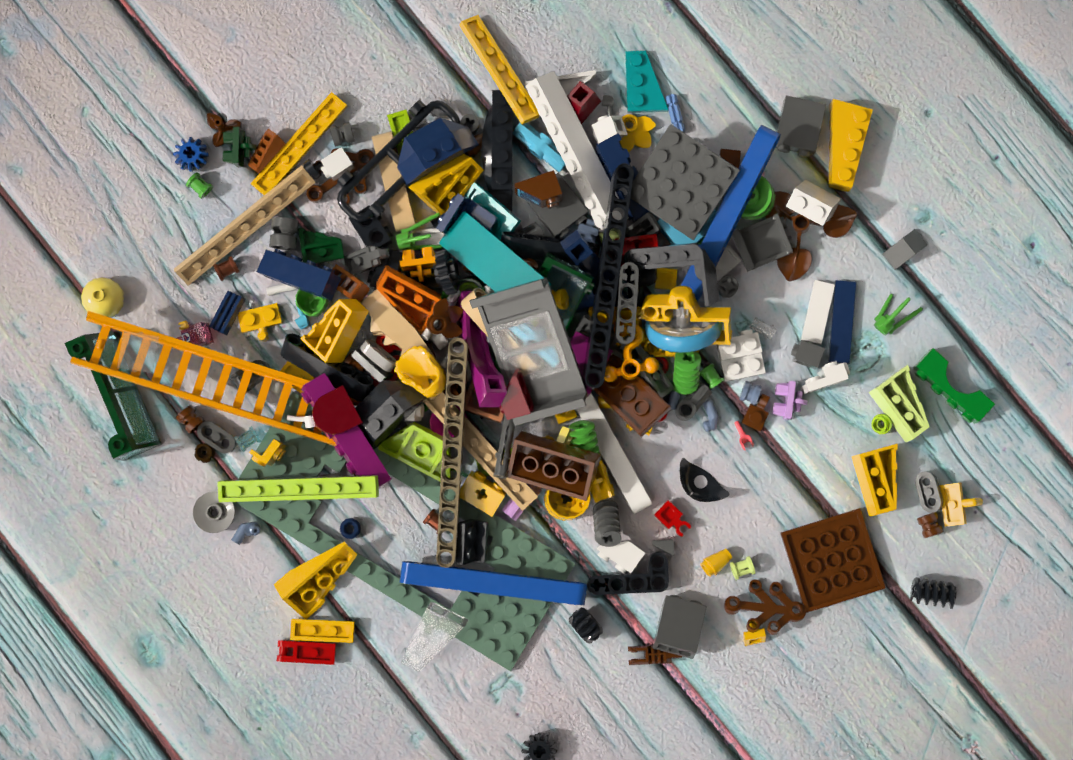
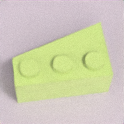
[869,365,930,442]

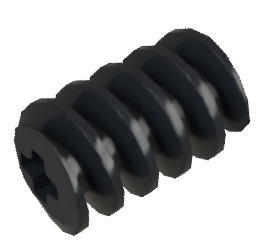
[910,577,957,609]

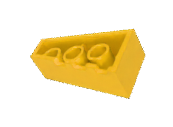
[829,99,873,192]

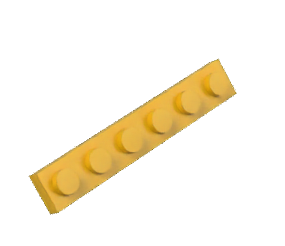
[459,15,540,125]
[251,92,348,195]

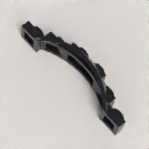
[482,90,513,212]

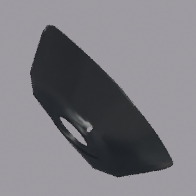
[679,458,730,502]

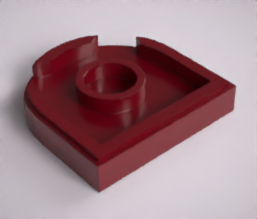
[312,386,362,435]

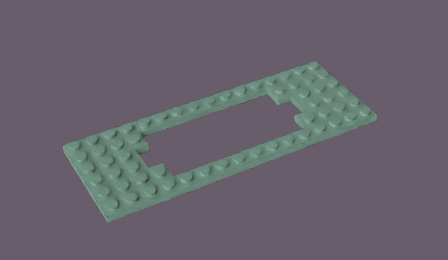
[235,391,575,672]

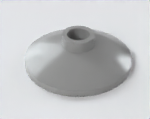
[193,491,235,533]

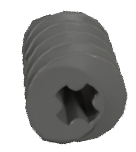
[592,500,622,547]

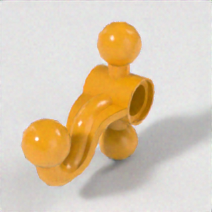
[604,322,659,382]

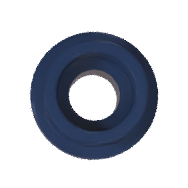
[340,518,361,539]

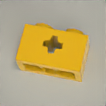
[460,470,506,517]

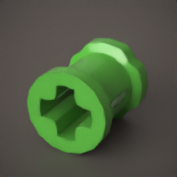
[186,172,213,199]
[699,363,724,390]

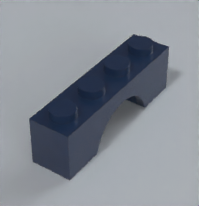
[560,230,629,307]

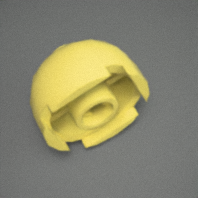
[81,277,124,318]

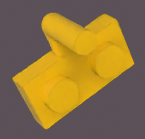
[238,303,283,342]
[939,483,983,527]

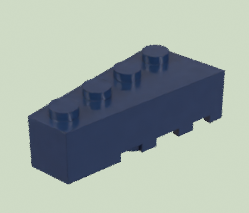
[595,133,653,223]

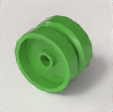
[741,176,776,221]

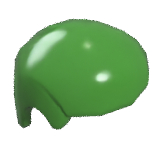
[295,290,329,317]

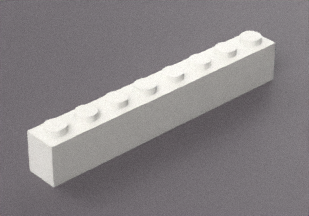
[526,71,629,233]

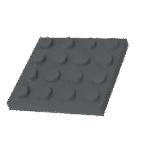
[630,124,741,240]

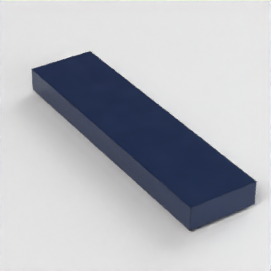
[828,280,856,364]

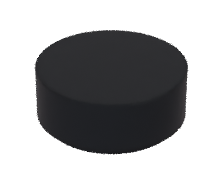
[303,159,322,180]

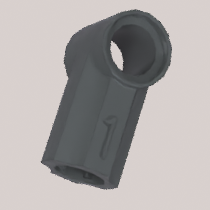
[675,381,712,421]

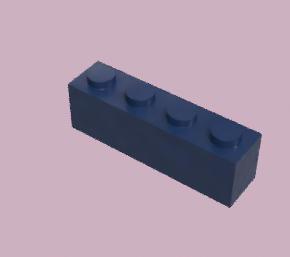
[256,249,341,301]

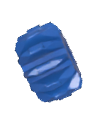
[173,137,209,172]

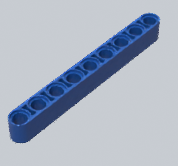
[681,125,781,301]
[400,561,587,605]

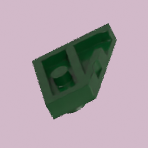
[298,228,345,265]

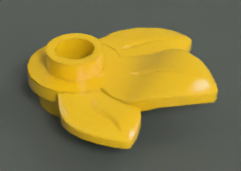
[620,114,656,152]

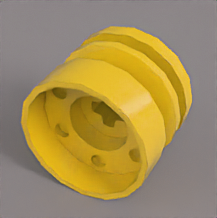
[544,489,590,521]

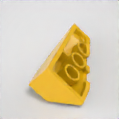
[274,541,357,619]

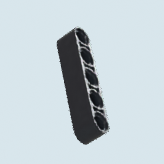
[500,231,600,266]
[280,333,373,401]

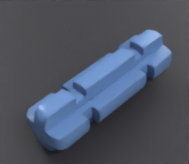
[666,94,685,132]

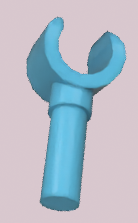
[295,300,309,330]

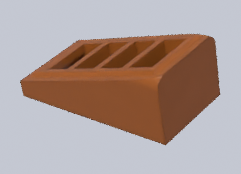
[248,128,286,174]
[332,264,370,302]

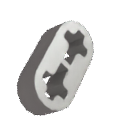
[360,339,396,372]

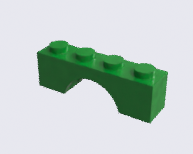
[913,348,995,424]

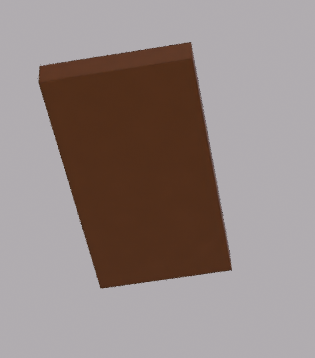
[594,354,672,438]

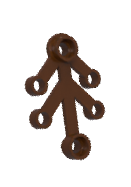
[306,148,375,205]
[724,579,806,635]

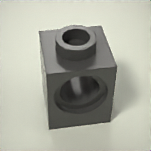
[791,340,825,369]

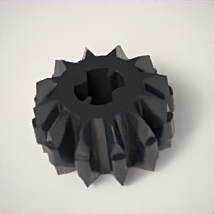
[569,607,603,644]
[521,732,557,760]

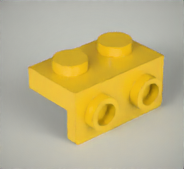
[249,439,286,467]

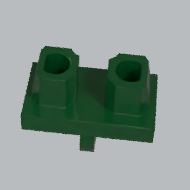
[222,127,257,168]

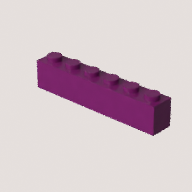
[301,373,392,489]

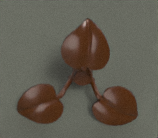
[765,191,857,282]

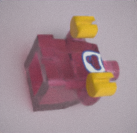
[176,320,214,346]

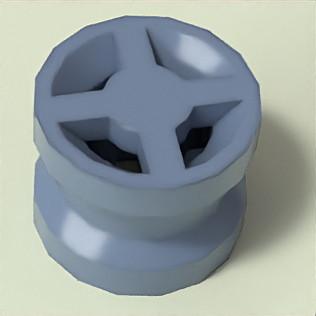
[739,381,762,405]

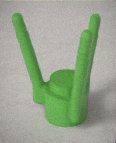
[396,213,443,251]
[874,294,923,336]

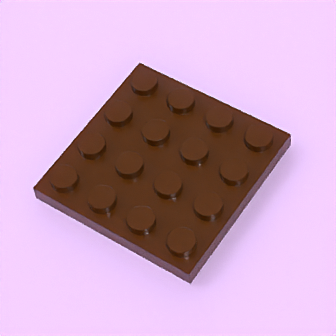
[780,508,886,613]

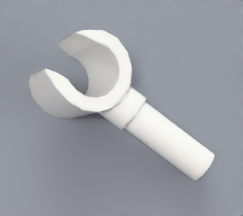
[287,415,315,428]

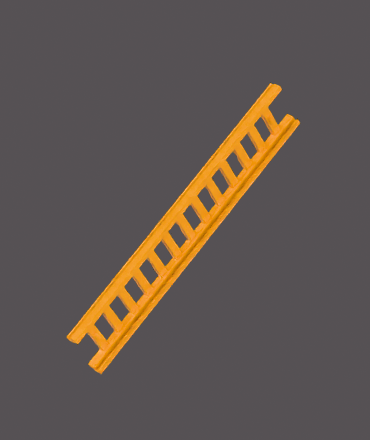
[70,311,361,446]

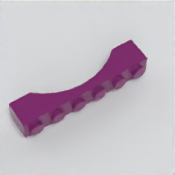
[455,291,507,407]

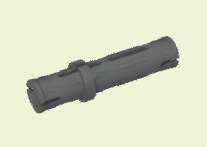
[493,414,515,479]

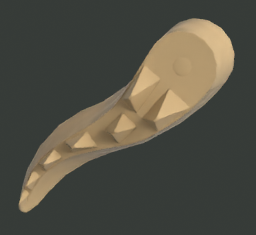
[360,289,447,377]

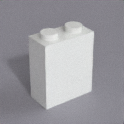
[786,180,841,226]

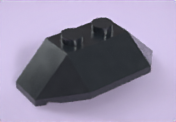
[355,380,427,450]

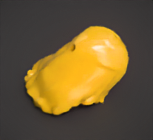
[394,346,447,398]

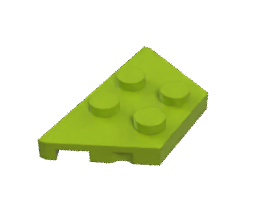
[377,422,451,482]

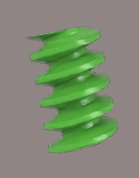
[673,351,701,395]
[568,420,601,459]

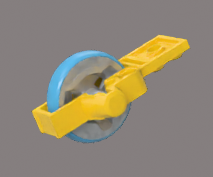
[588,286,732,359]

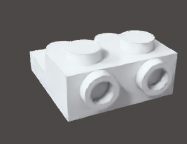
[717,329,766,382]
[801,361,850,395]

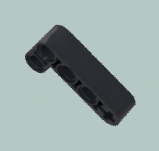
[587,552,669,595]

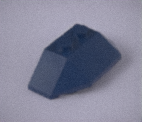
[397,117,479,186]

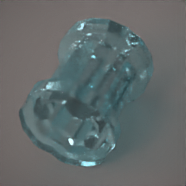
[234,426,261,452]

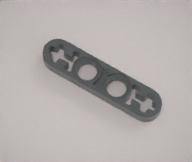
[615,262,639,345]

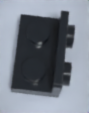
[456,519,488,565]

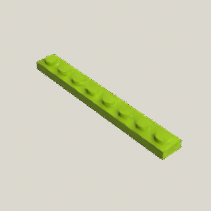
[217,475,379,502]

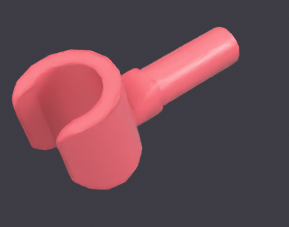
[734,421,754,450]

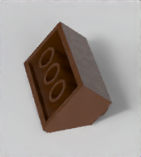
[507,431,601,501]

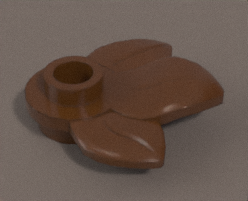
[427,298,464,338]

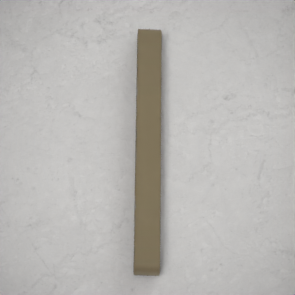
[436,338,469,568]

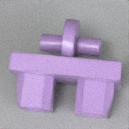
[772,381,808,420]

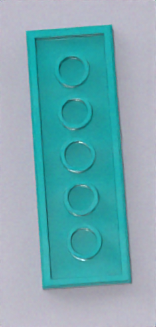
[439,211,552,292]

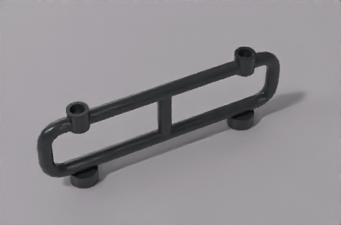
[337,100,460,222]

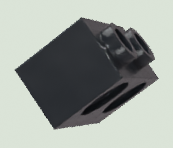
[349,205,393,248]

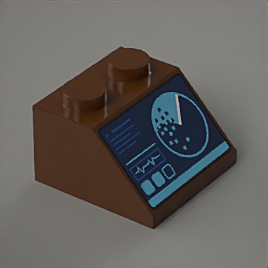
[514,170,562,209]

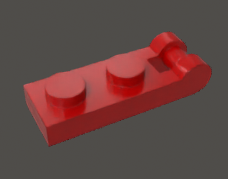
[276,640,336,665]

